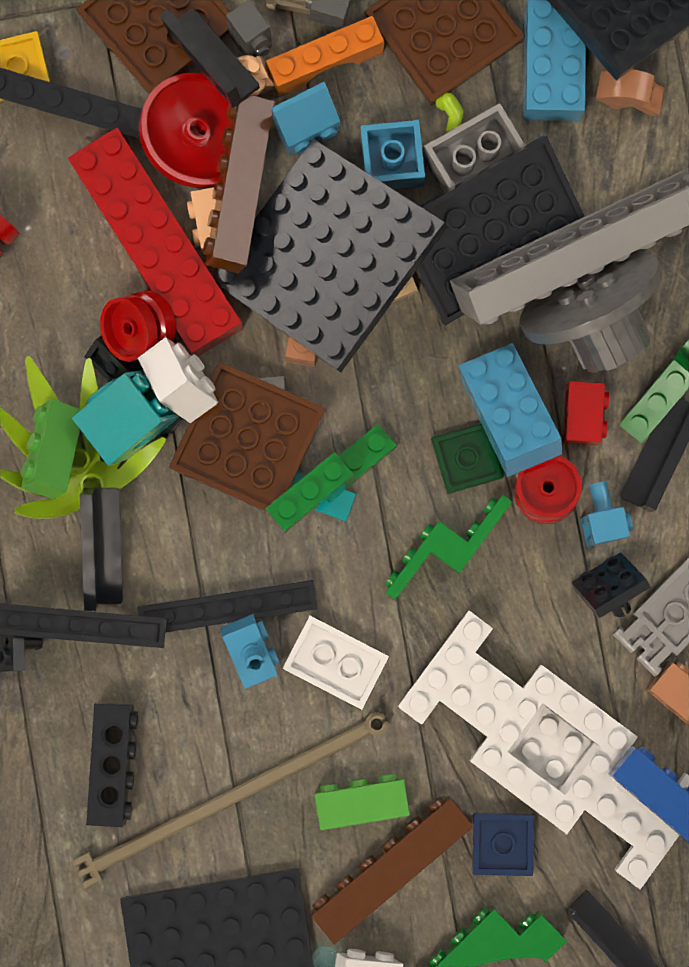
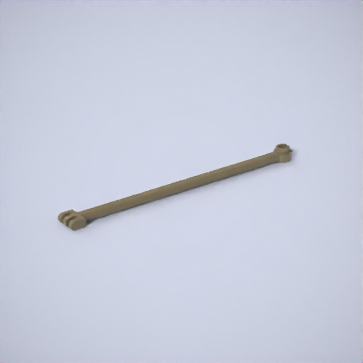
[71,712,389,889]

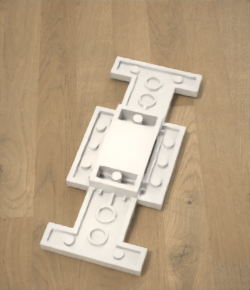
[398,611,689,889]

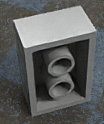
[423,103,525,191]

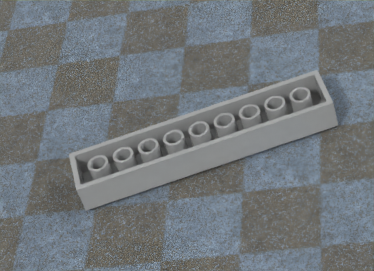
[450,168,689,325]

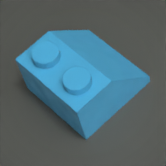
[271,82,340,155]

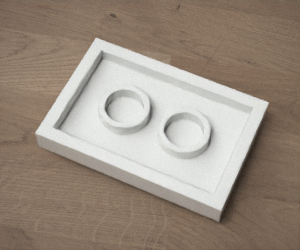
[283,616,389,710]

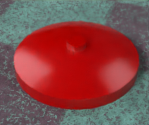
[139,73,230,188]

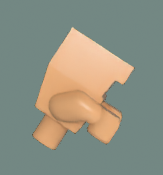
[237,55,274,96]

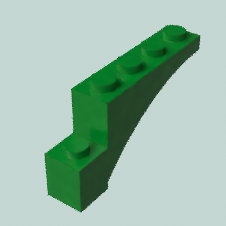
[428,905,567,967]

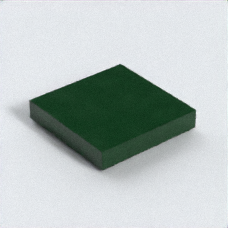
[431,424,504,495]

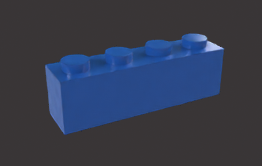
[608,746,689,843]

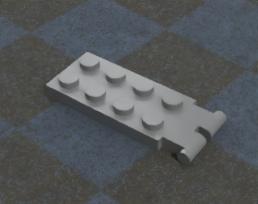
[612,557,689,677]

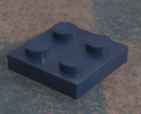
[472,813,534,876]

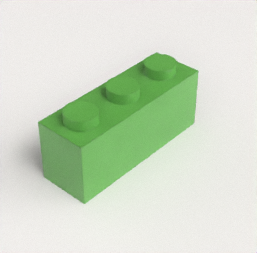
[21,398,81,500]
[315,773,410,831]

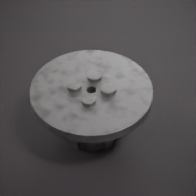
[519,251,663,373]

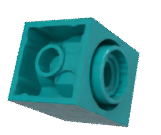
[72,370,180,466]

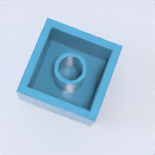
[360,120,425,189]

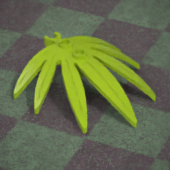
[0,356,166,519]

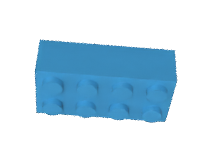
[523,0,586,121]
[458,343,562,477]

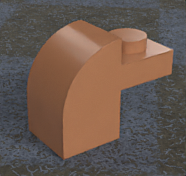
[596,69,665,116]

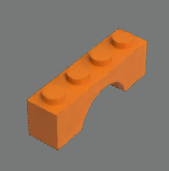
[266,16,384,97]

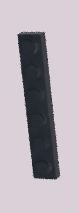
[0,68,142,139]
[137,580,318,633]
[0,603,167,648]

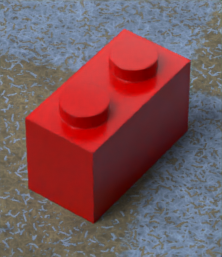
[562,381,609,446]

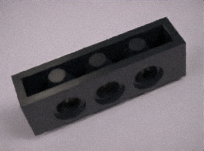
[86,703,138,827]

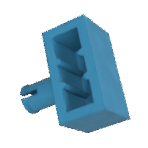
[580,481,633,547]
[220,614,280,689]

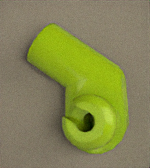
[436,93,464,133]

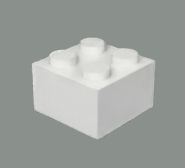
[138,337,218,423]

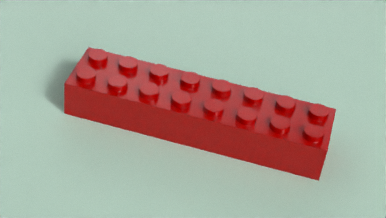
[68,128,243,357]

